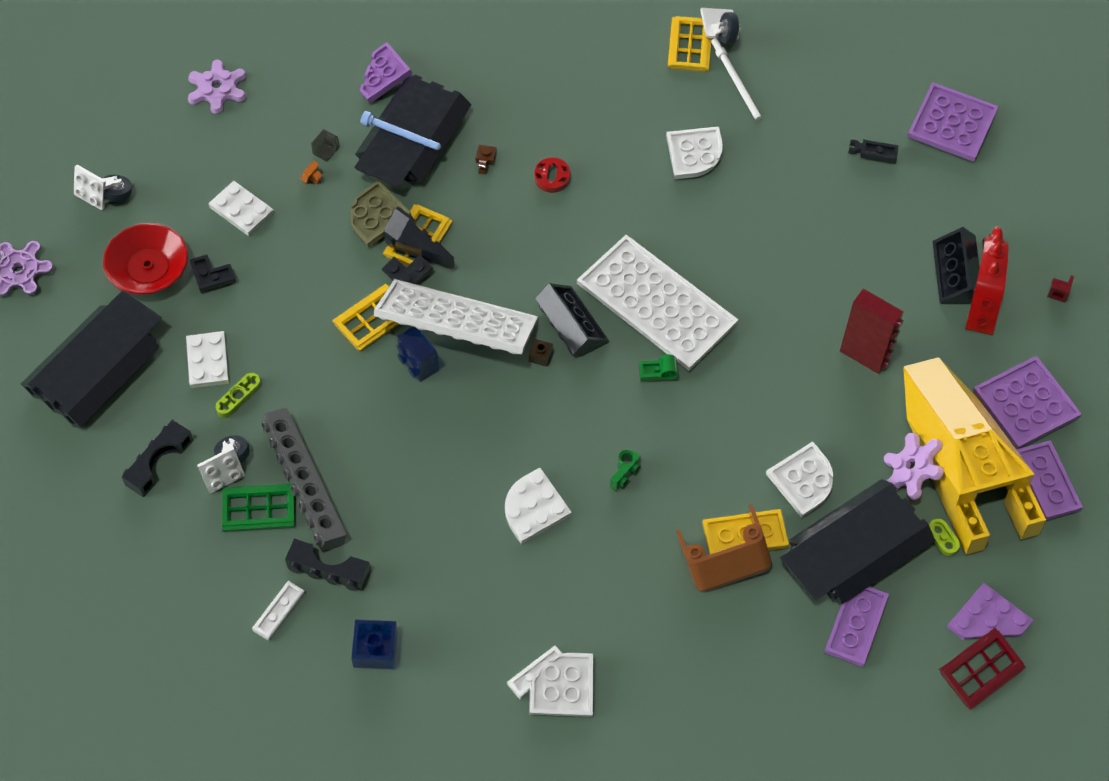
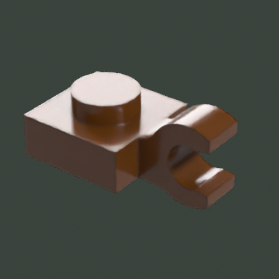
[475,144,496,174]

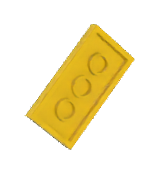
[702,509,789,555]

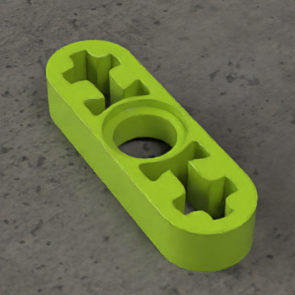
[215,373,261,418]

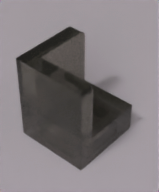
[311,129,340,162]

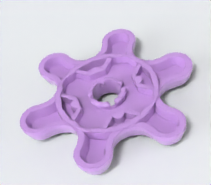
[188,60,247,114]
[0,241,53,296]
[884,433,944,500]

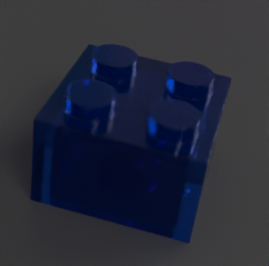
[396,326,439,382]
[351,620,398,669]

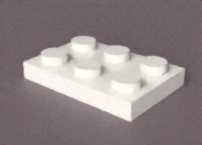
[208,181,274,236]
[186,331,229,388]

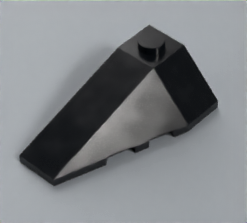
[384,207,455,269]

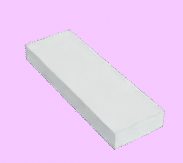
[252,581,305,641]
[507,646,562,700]

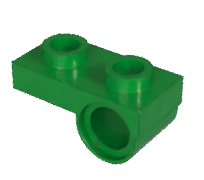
[639,354,679,381]
[610,449,641,492]

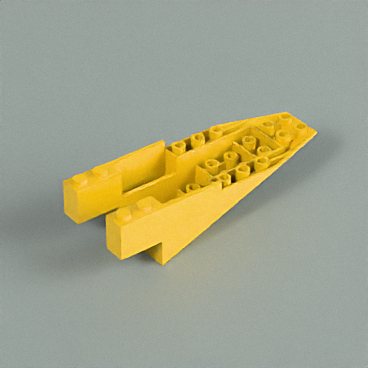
[903,357,1046,555]

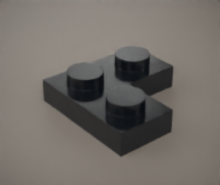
[190,254,236,293]
[381,255,434,285]

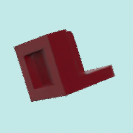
[1047,275,1074,303]

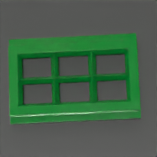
[222,484,295,532]

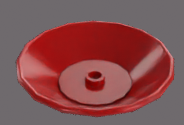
[103,223,188,295]

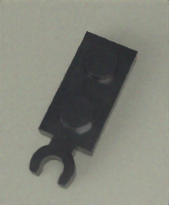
[848,139,899,164]

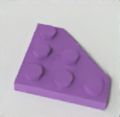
[360,42,413,103]
[947,583,1033,640]

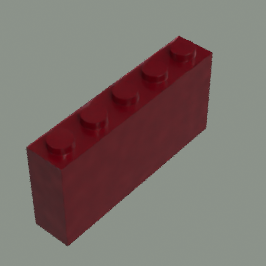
[840,288,904,374]

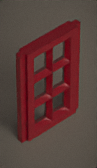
[939,627,1026,710]

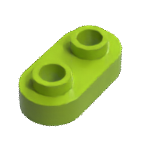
[929,519,960,556]

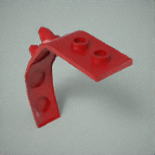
[965,226,1009,335]

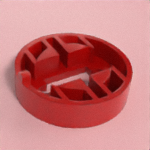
[534,157,570,193]

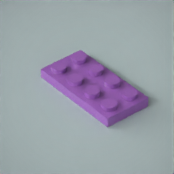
[1017,440,1083,520]
[824,586,889,667]

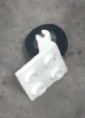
[700,8,740,44]
[74,165,132,211]
[197,435,250,494]

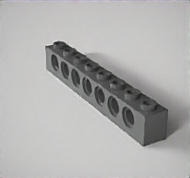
[261,407,346,551]

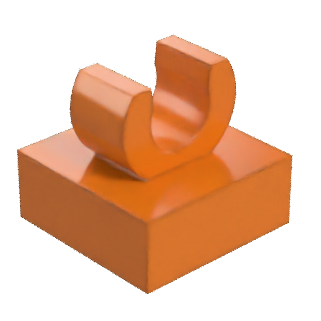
[300,160,323,184]

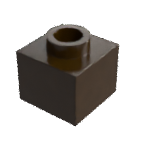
[529,339,553,367]

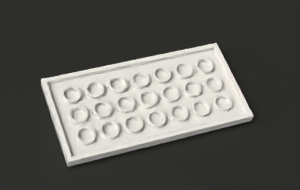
[577,235,738,371]
[374,279,538,355]

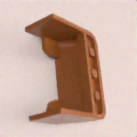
[676,504,771,592]

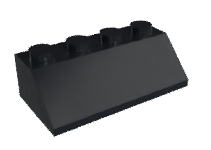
[932,227,980,304]
[535,283,610,355]

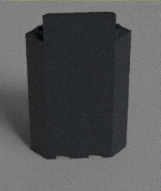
[354,75,472,187]
[21,290,163,427]
[780,479,936,604]

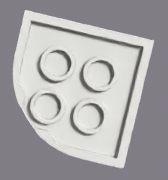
[666,127,723,179]
[766,442,833,518]
[505,468,572,544]
[529,653,593,717]

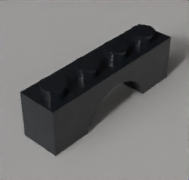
[122,419,193,497]
[285,538,371,591]

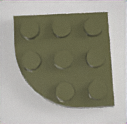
[350,180,412,248]

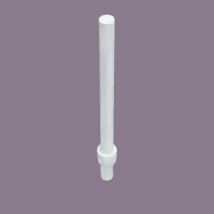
[711,38,762,121]

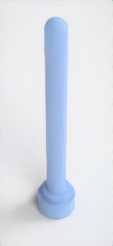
[360,111,441,150]

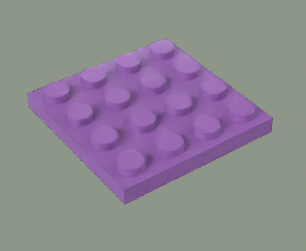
[907,82,999,162]
[973,356,1082,450]

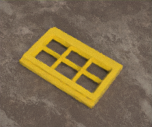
[667,16,711,72]
[383,204,453,266]
[332,284,399,352]

